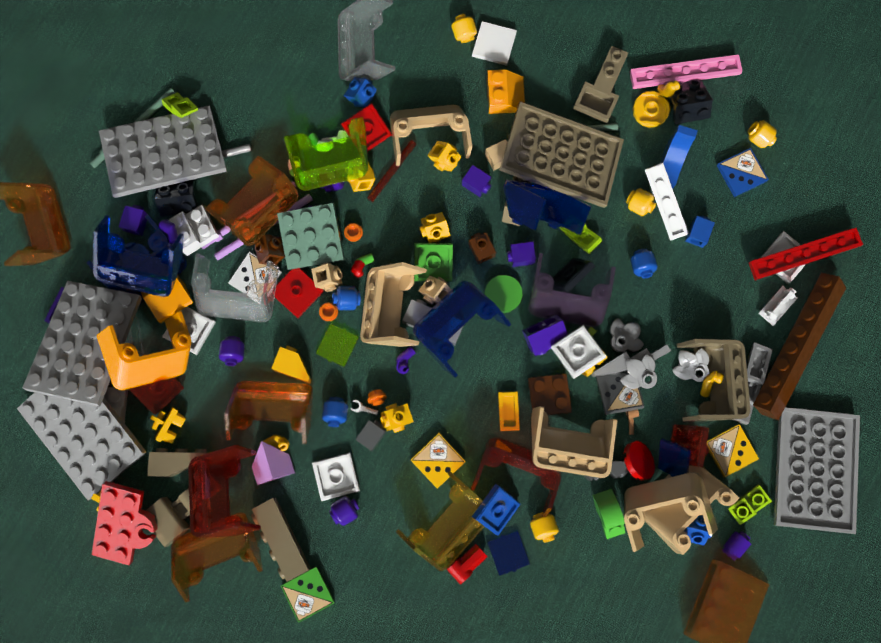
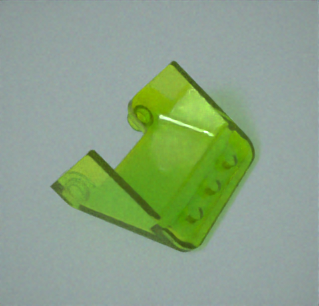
[284,117,368,191]

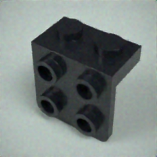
[670,79,713,124]
[154,179,198,216]

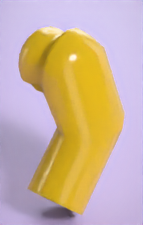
[657,80,680,98]
[700,371,724,397]
[260,435,289,451]

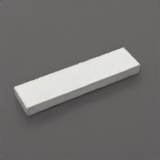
[645,163,689,241]

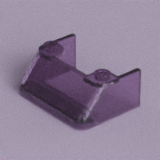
[528,253,616,327]

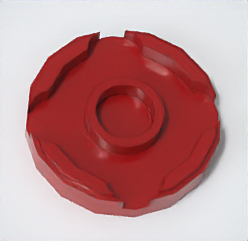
[624,441,655,481]

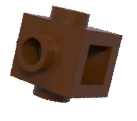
[255,234,285,266]

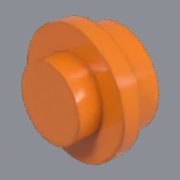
[344,223,363,242]
[319,302,338,321]
[367,389,387,406]

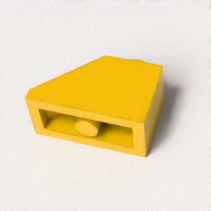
[271,346,312,384]

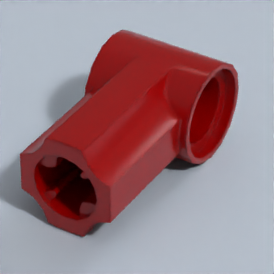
[447,544,488,585]

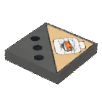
[596,372,644,415]

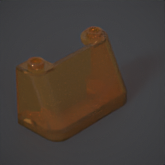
[205,156,299,246]

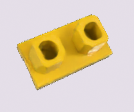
[150,407,186,444]

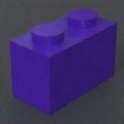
[522,314,568,356]

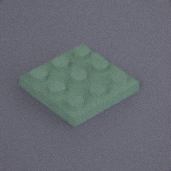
[277,203,345,270]

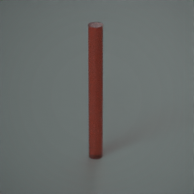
[367,140,417,202]

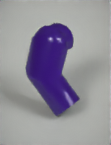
[396,346,416,374]

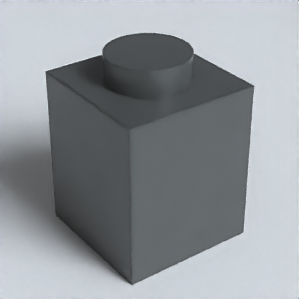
[355,420,386,452]

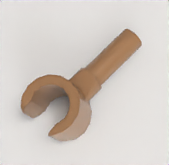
[626,410,639,435]

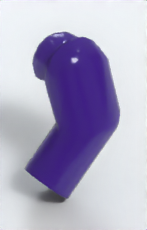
[159,220,179,243]

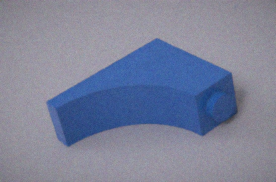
[661,125,698,189]

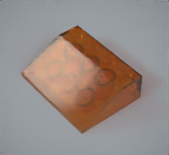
[684,559,769,643]

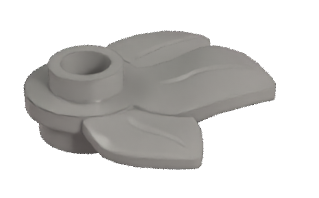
[610,318,644,352]
[672,348,710,382]
[620,354,657,389]

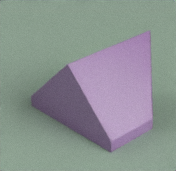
[252,441,295,485]

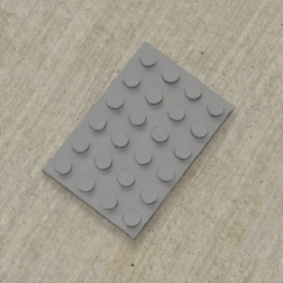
[99,105,227,198]
[22,281,142,407]
[17,392,146,501]
[774,407,860,534]

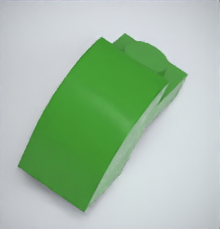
[593,489,625,539]

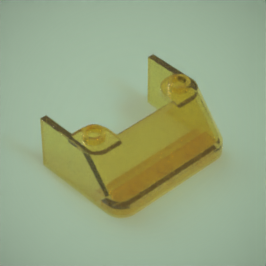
[396,472,485,571]

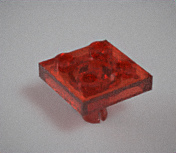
[129,378,184,415]
[668,424,709,468]

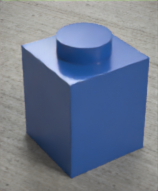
[685,216,715,248]

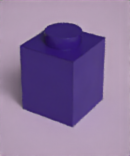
[462,165,492,197]
[118,205,149,236]
[507,242,536,267]

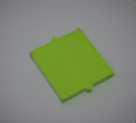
[316,324,359,367]

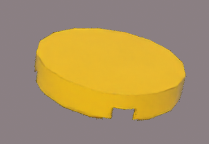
[633,91,670,128]

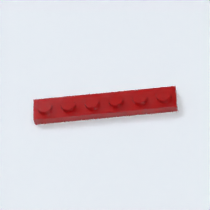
[748,227,863,280]

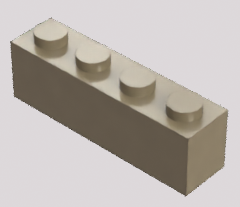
[251,498,311,582]

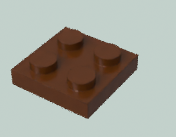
[528,374,572,415]

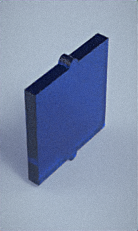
[658,438,691,477]
[487,531,530,576]

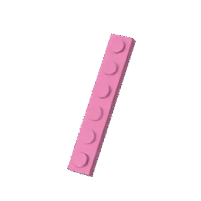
[630,55,742,89]

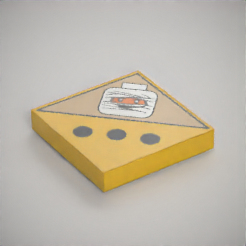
[704,424,759,477]
[411,433,466,489]

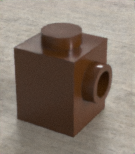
[469,232,496,265]

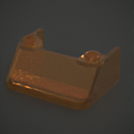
[0,182,71,266]
[224,381,313,444]
[171,512,263,603]

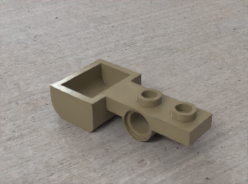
[573,46,628,123]
[146,473,223,548]

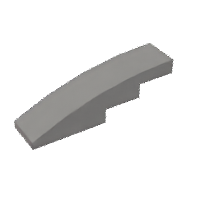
[732,343,773,425]
[591,345,671,377]

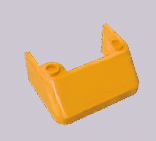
[96,311,191,390]

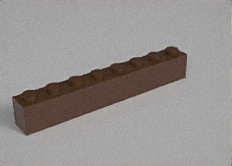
[753,272,846,420]

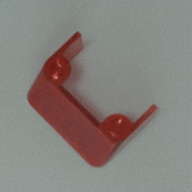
[470,437,561,518]
[188,445,261,538]

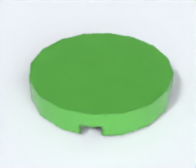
[485,275,523,313]

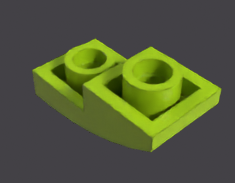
[728,484,772,525]

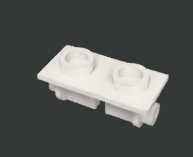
[758,286,797,326]

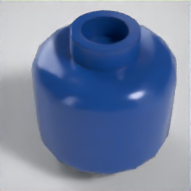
[630,249,658,278]
[332,286,361,310]
[322,397,348,427]

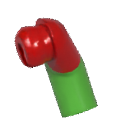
[351,253,375,278]

